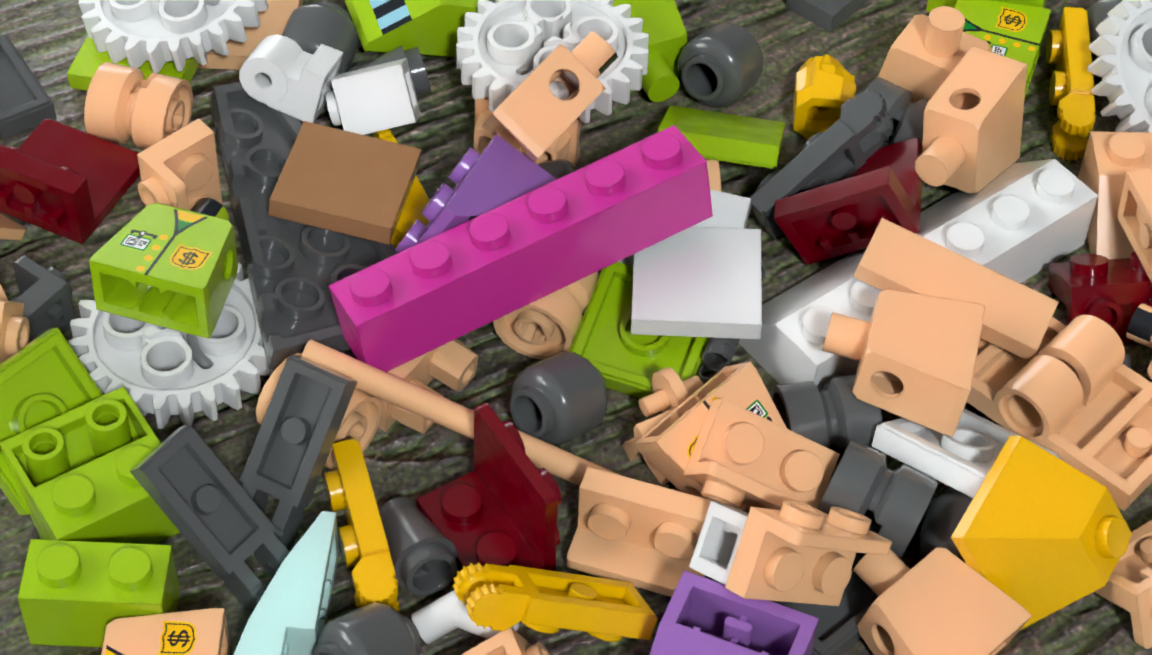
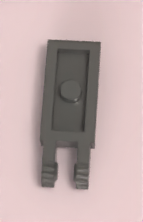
[750,89,894,240]
[239,355,358,550]
[130,424,290,612]

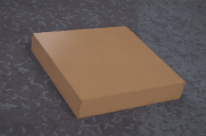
[268,121,422,245]

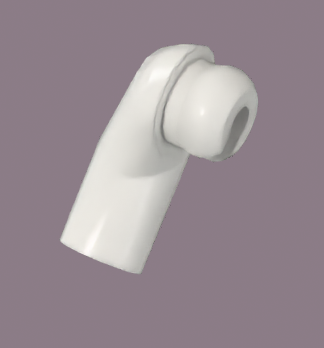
[411,590,520,644]

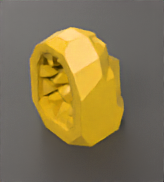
[793,54,856,139]

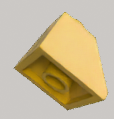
[951,435,1132,630]

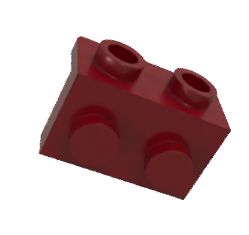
[1048,251,1152,343]

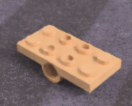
[967,315,1152,511]

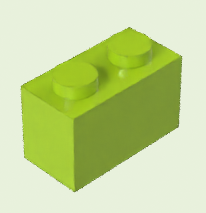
[18,539,180,648]

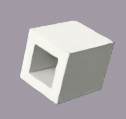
[326,58,421,135]

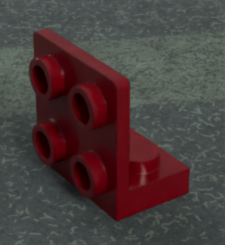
[0,119,140,244]
[774,138,922,265]
[416,403,562,571]

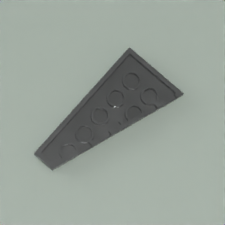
[210,82,398,370]

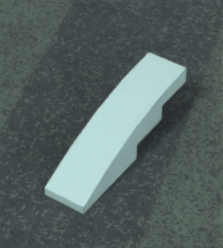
[233,511,339,655]

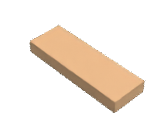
[853,218,1059,361]

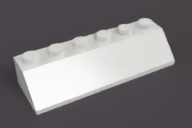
[738,159,1098,391]

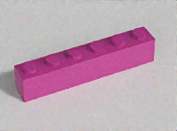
[329,125,713,372]

